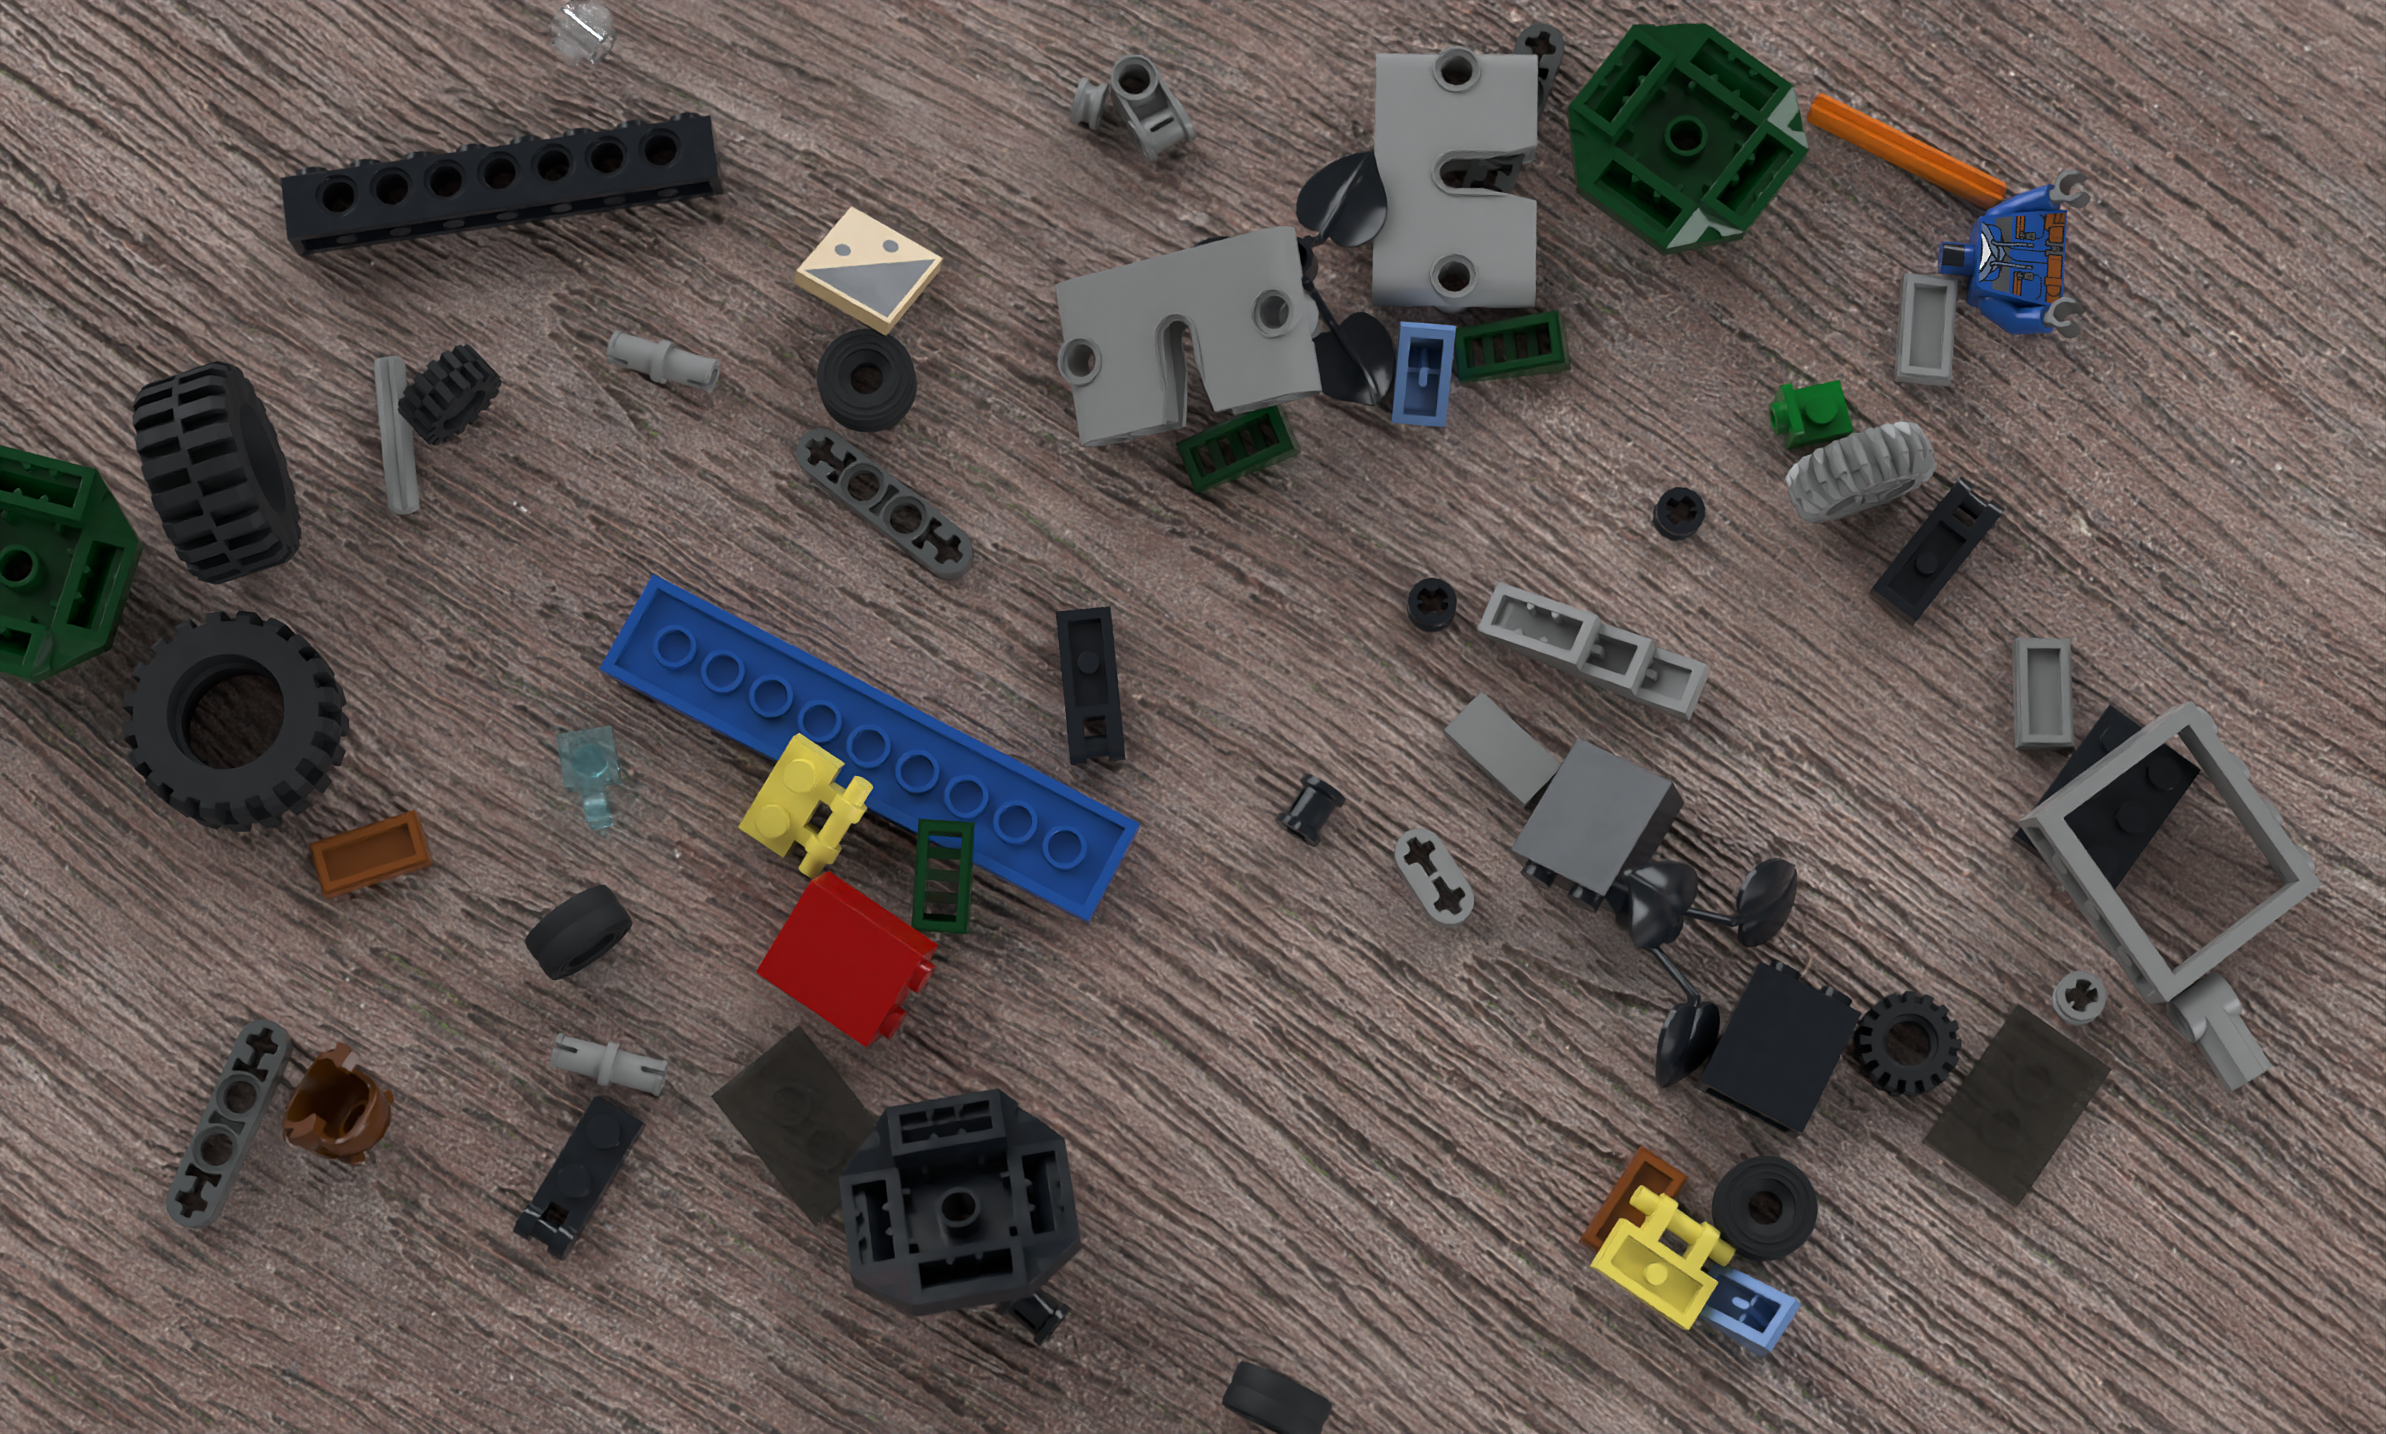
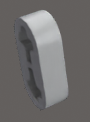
[1394,828,1474,929]

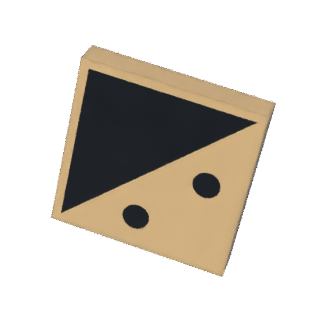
[793,206,943,336]

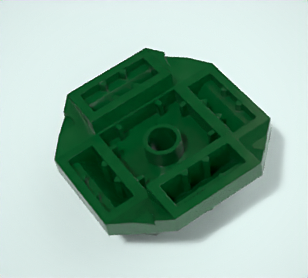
[1567,23,1809,256]
[0,445,144,684]

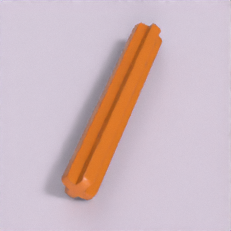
[1807,93,2007,210]

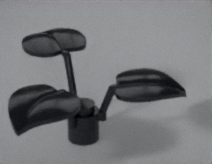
[1191,151,1395,406]
[1615,858,1797,1089]

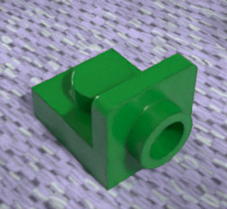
[1769,380,1853,450]

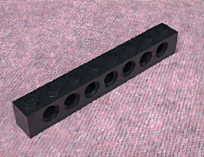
[280,112,724,256]

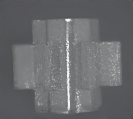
[550,0,617,67]

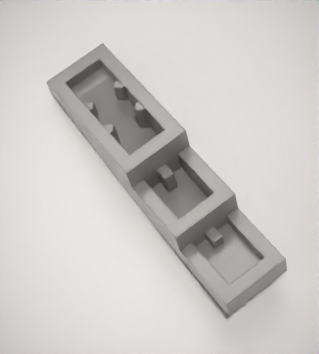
[1477,582,1710,720]

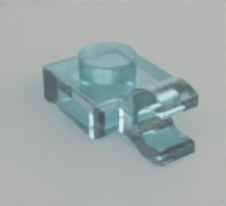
[556,725,622,830]

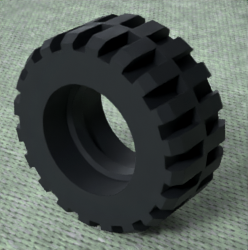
[132,361,301,585]
[121,610,349,832]

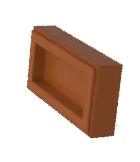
[308,810,434,899]
[1579,1146,1688,1253]

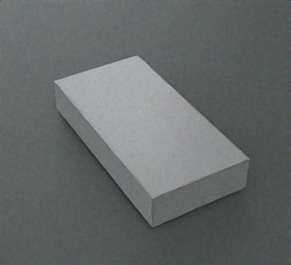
[1894,273,1958,387]
[2012,638,2074,750]
[1443,691,1561,809]

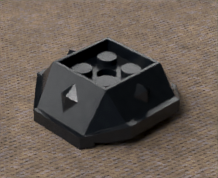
[839,1088,1082,1317]

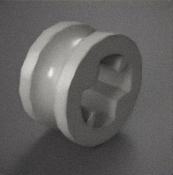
[1070,77,1109,130]
[2051,971,2107,1026]

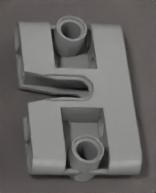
[1372,46,1538,315]
[1055,226,1322,447]

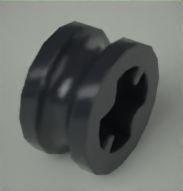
[1653,487,1705,541]
[1407,578,1457,633]

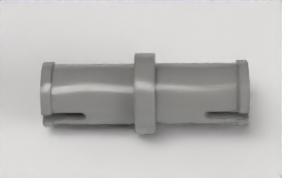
[606,330,720,393]
[549,1032,669,1097]

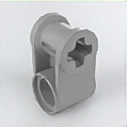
[1110,54,1197,165]

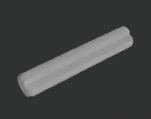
[374,356,419,515]

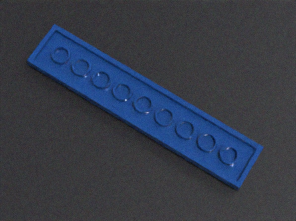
[599,574,1140,925]

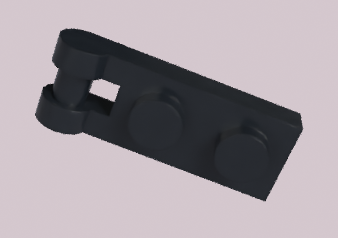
[1869,476,2005,626]
[1056,606,1126,765]
[513,1095,646,1261]

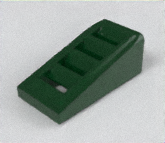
[1454,310,1571,384]
[1175,404,1301,494]
[911,818,975,934]

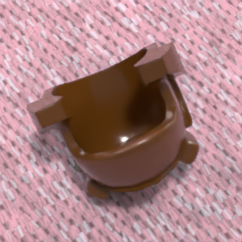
[282,1042,394,1165]

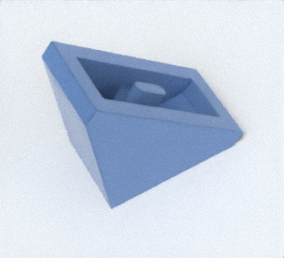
[1391,321,1456,427]
[1698,1262,1802,1357]

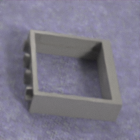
[2017,701,2322,1004]

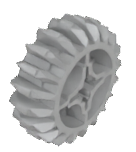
[1785,421,1937,523]

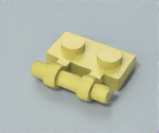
[738,733,873,879]
[1589,1185,1736,1330]

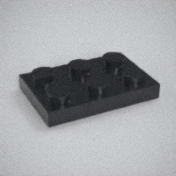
[2011,705,2201,890]

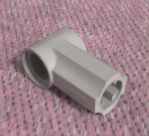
[2165,972,2272,1093]

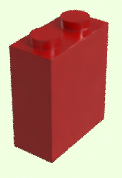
[756,871,939,1048]

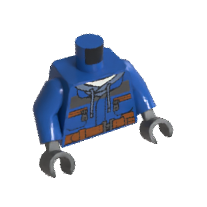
[1937,169,2090,339]

